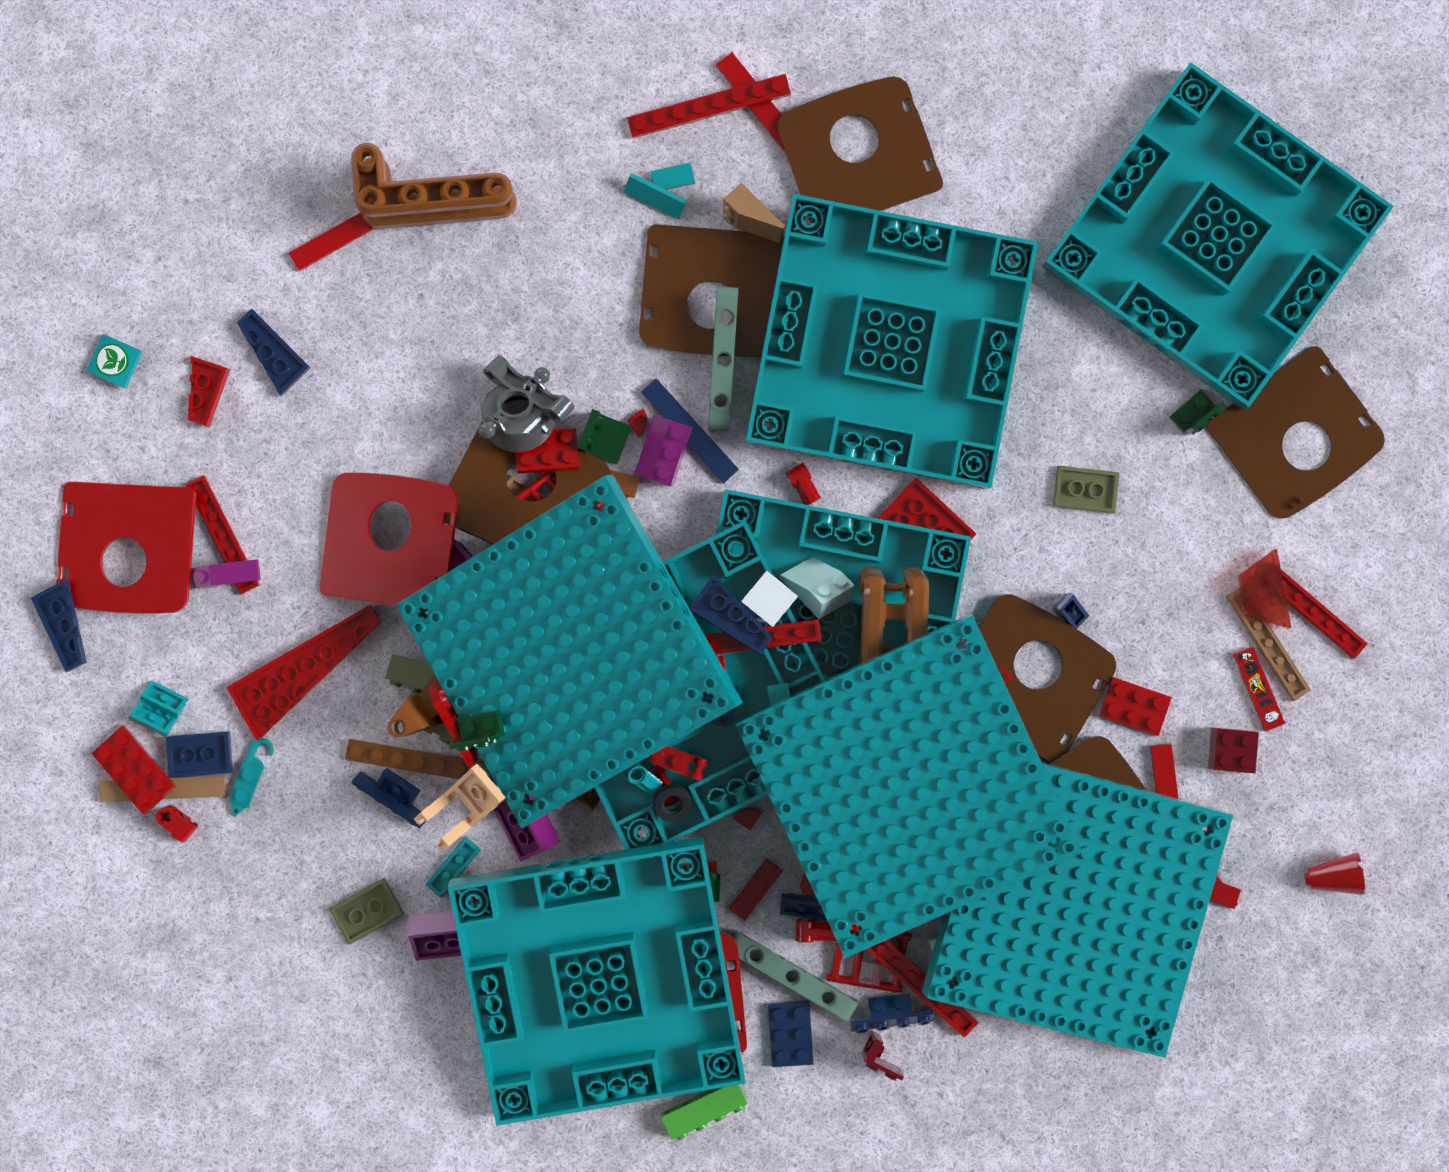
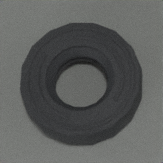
[653,784,691,822]

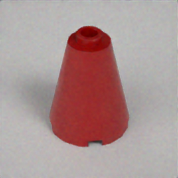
[1304,853,1365,895]

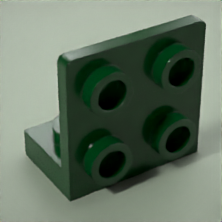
[1169,389,1226,435]
[577,409,632,464]
[449,709,505,752]

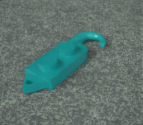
[228,738,274,817]

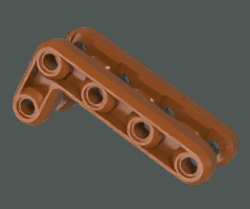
[351,143,517,229]
[859,567,929,664]

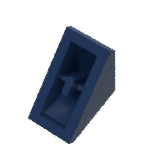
[1052,593,1090,629]

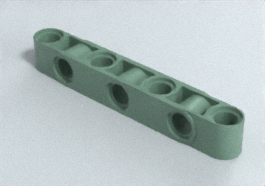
[708,286,738,431]
[732,930,859,1021]

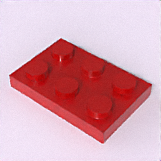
[515,428,580,474]
[1099,677,1172,736]

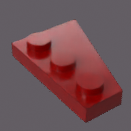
[188,356,230,428]

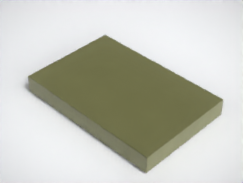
[1053,465,1119,514]
[329,877,404,945]

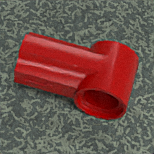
[785,463,821,505]
[795,919,836,943]

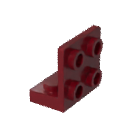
[861,1031,904,1081]

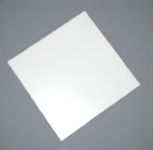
[741,571,798,627]

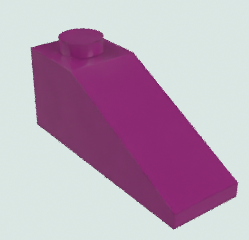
[191,559,261,589]

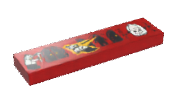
[1233,647,1286,732]

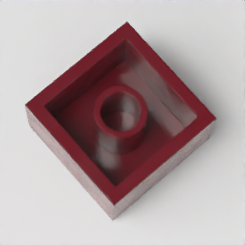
[1208,727,1259,774]

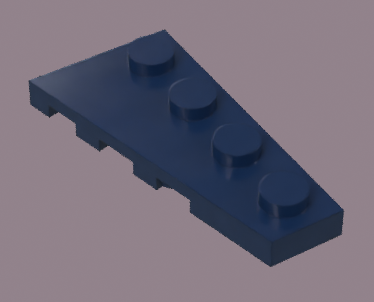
[237,308,311,396]
[689,574,772,656]
[31,579,87,672]

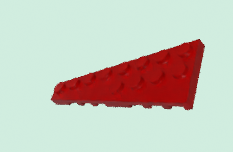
[226,604,382,740]

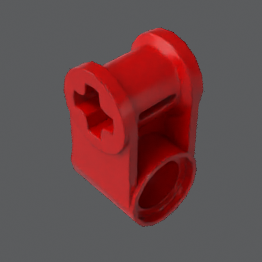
[156,805,198,843]

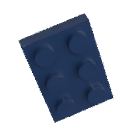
[166,731,233,778]
[768,1001,814,1067]

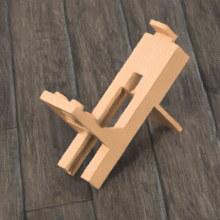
[414,762,506,852]

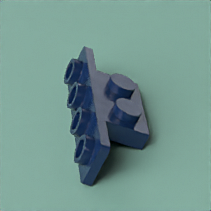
[351,768,425,829]
[851,993,934,1033]

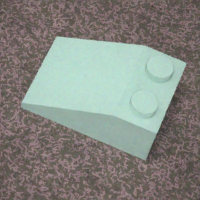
[780,557,855,619]

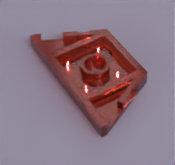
[1238,549,1292,628]

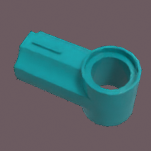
[622,762,663,797]

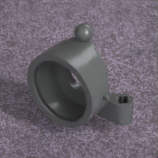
[479,355,574,452]

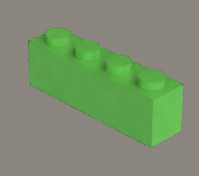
[661,1085,747,1140]

